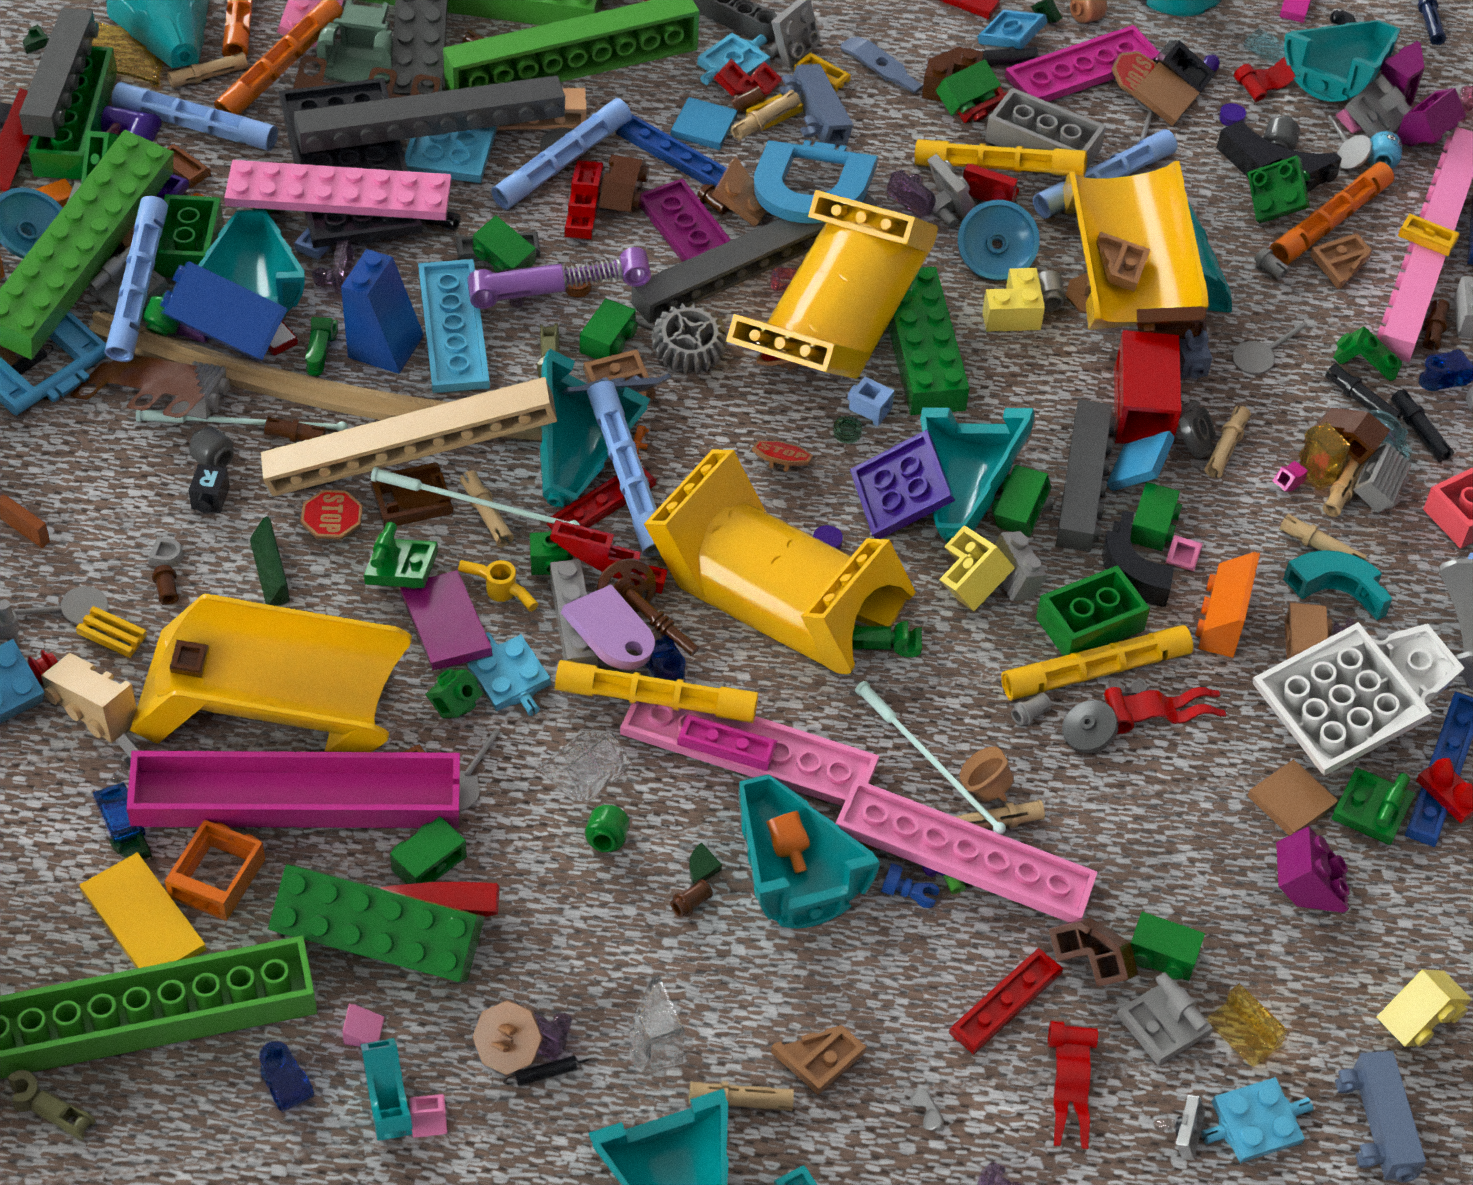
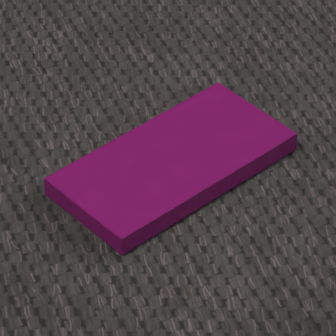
[640,178,731,262]
[400,570,492,671]

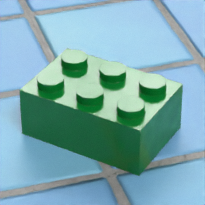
[154,194,224,278]
[1036,565,1150,656]

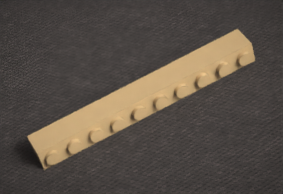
[261,377,557,496]

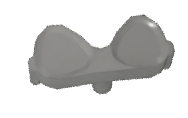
[1105,678,1150,696]
[909,1087,945,1131]

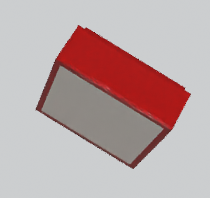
[268,321,298,356]

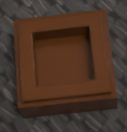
[170,640,209,678]

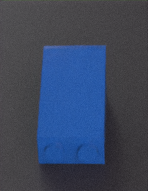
[341,249,424,374]
[160,261,288,361]

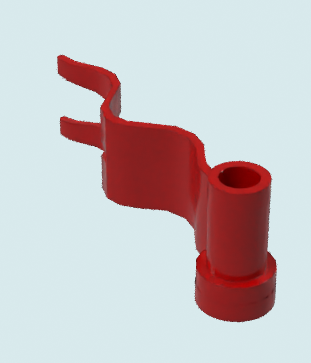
[1233,57,1295,102]
[1104,687,1227,734]
[1048,1020,1098,1149]

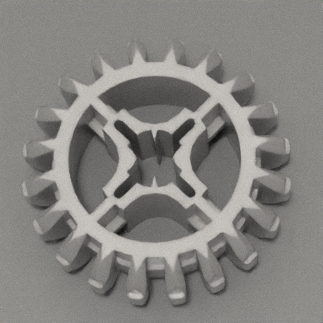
[651,303,727,374]

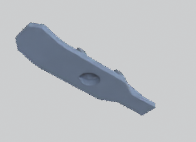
[841,37,923,94]
[562,373,671,395]

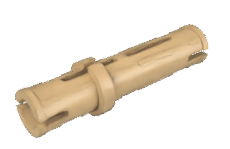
[167,52,248,89]
[731,90,801,141]
[1204,406,1251,478]
[1323,457,1368,517]
[460,470,514,547]
[1279,513,1367,560]
[954,800,1045,829]
[689,1081,794,1111]

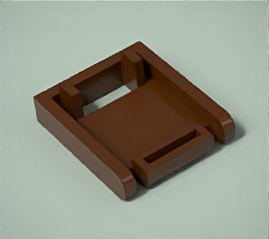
[1137,306,1207,339]
[370,463,454,528]

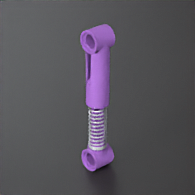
[467,247,651,309]

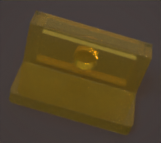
[1207,983,1288,1067]

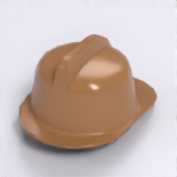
[959,747,1014,802]

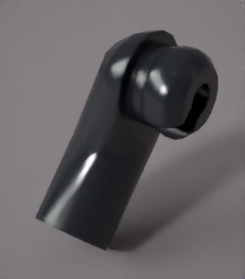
[1330,10,1356,25]

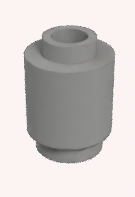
[1038,270,1065,311]

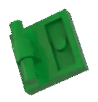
[1247,155,1310,223]
[364,522,439,588]
[1331,767,1415,846]

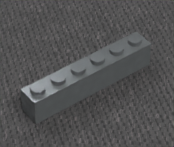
[19,8,99,138]
[1055,399,1116,552]

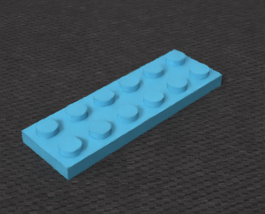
[418,259,490,393]

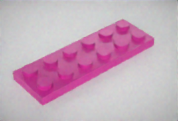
[1005,25,1160,102]

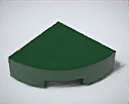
[1030,0,1062,23]
[23,25,49,54]
[109,828,152,859]
[689,843,722,884]

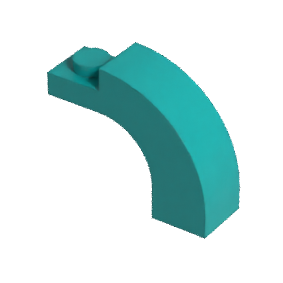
[1283,550,1393,621]
[360,1038,413,1141]

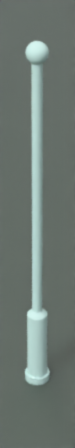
[136,409,348,432]
[371,467,580,526]
[855,681,1006,834]

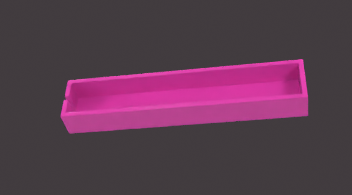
[127,751,460,828]

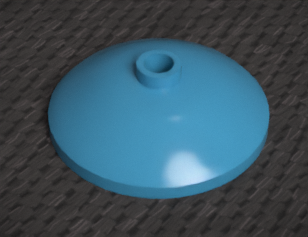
[0,188,63,259]
[957,200,1040,281]

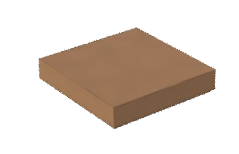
[1132,62,1200,126]
[1248,759,1339,836]

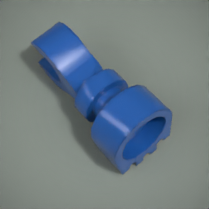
[881,863,940,908]

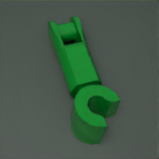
[305,317,338,376]
[852,621,922,658]

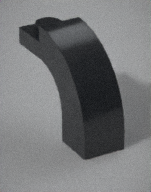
[1102,511,1174,607]

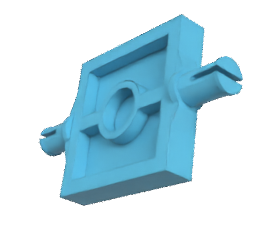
[697,33,770,85]
[467,632,551,716]
[1201,1077,1313,1163]

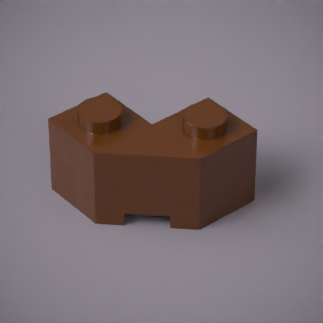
[922,47,984,102]
[599,154,649,213]
[1302,408,1390,465]
[1048,917,1139,987]

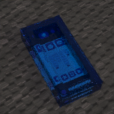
[93,782,146,844]

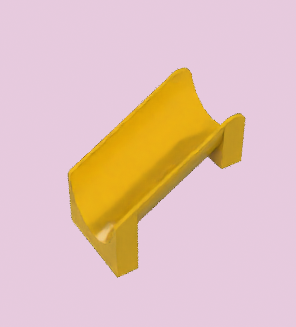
[1063,161,1209,330]
[726,190,938,379]
[644,449,916,674]
[130,594,412,752]

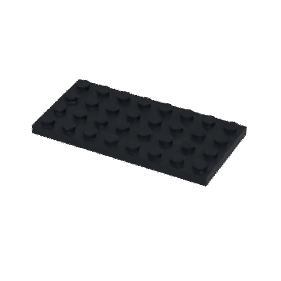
[279,78,422,248]

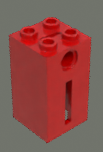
[1114,330,1181,448]

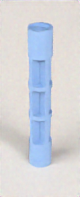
[112,82,278,151]
[491,98,632,210]
[1033,129,1177,219]
[105,196,168,362]
[587,381,660,557]

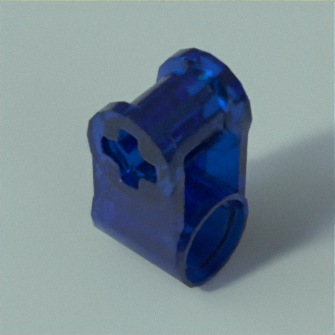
[1418,349,1473,391]
[645,635,686,683]
[259,1041,314,1112]

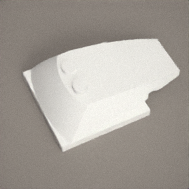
[1253,622,1464,776]

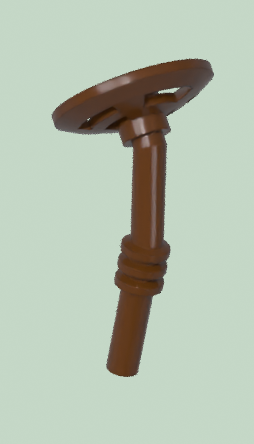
[596,559,699,656]

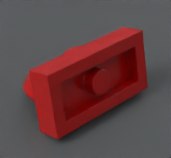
[1416,758,1473,824]

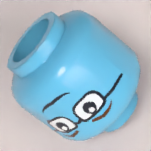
[1367,131,1403,169]

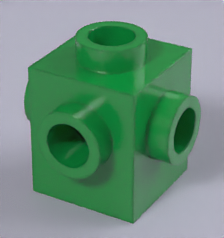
[530,531,573,575]
[425,669,483,719]

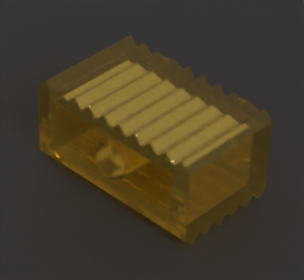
[1299,422,1351,491]

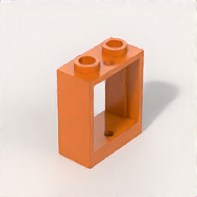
[165,819,265,921]

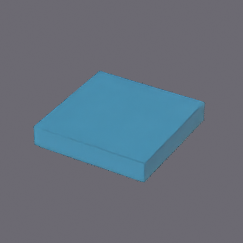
[977,10,1047,49]
[671,97,738,150]
[1107,431,1175,491]

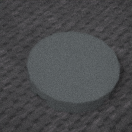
[1180,401,1216,458]

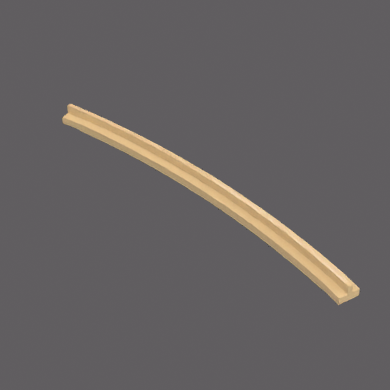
[89,311,542,441]

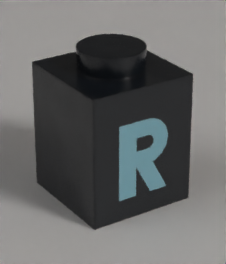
[188,464,230,513]

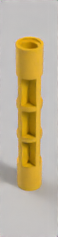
[914,139,1087,177]
[1001,625,1193,701]
[555,660,758,723]

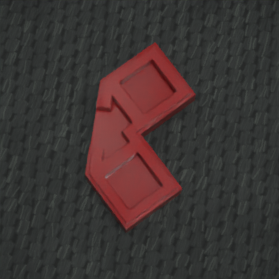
[713,59,782,98]

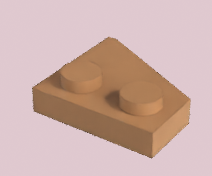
[711,157,766,226]
[1096,231,1150,292]
[1310,233,1372,289]

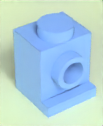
[847,377,894,426]

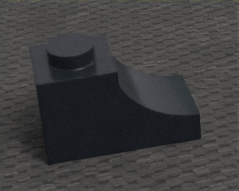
[1153,40,1216,93]

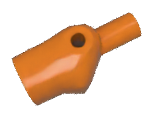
[766,811,811,874]

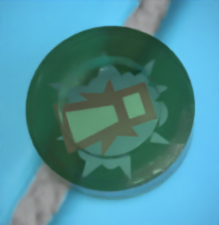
[833,416,862,443]

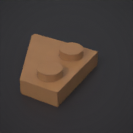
[583,349,656,400]
[771,1025,866,1095]

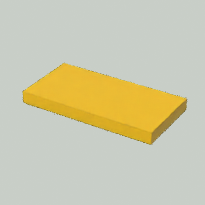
[79,852,206,969]

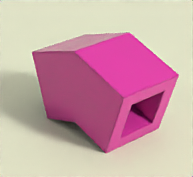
[1272,460,1308,491]

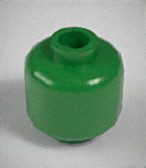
[143,292,180,337]
[585,804,630,852]

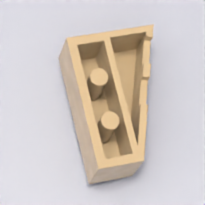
[41,653,137,744]

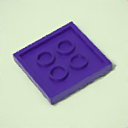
[850,429,955,539]

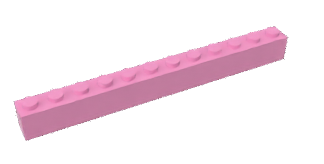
[1376,127,1473,362]

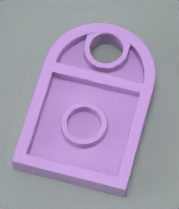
[561,585,655,670]

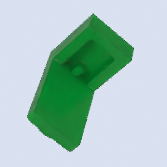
[1333,326,1402,381]

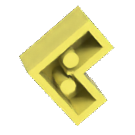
[982,268,1045,332]
[939,525,1015,611]
[1377,970,1472,1047]

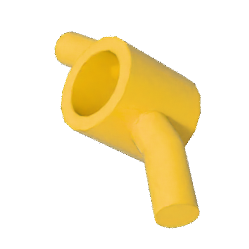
[458,560,539,612]

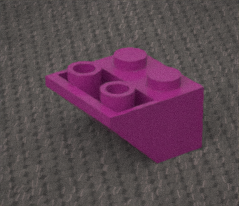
[1380,41,1425,107]
[1397,88,1466,147]
[1276,826,1350,913]

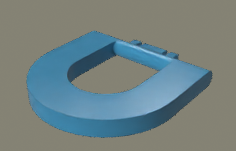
[754,140,878,223]
[0,311,107,416]

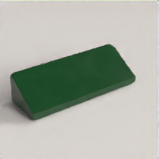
[250,516,290,606]

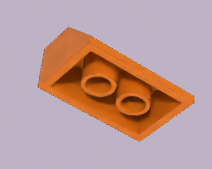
[1195,552,1260,658]

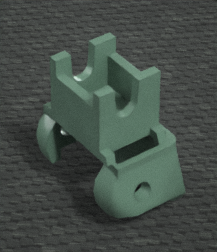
[316,0,393,84]

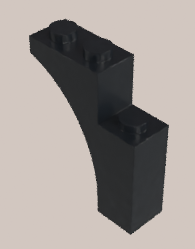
[1216,121,1342,191]

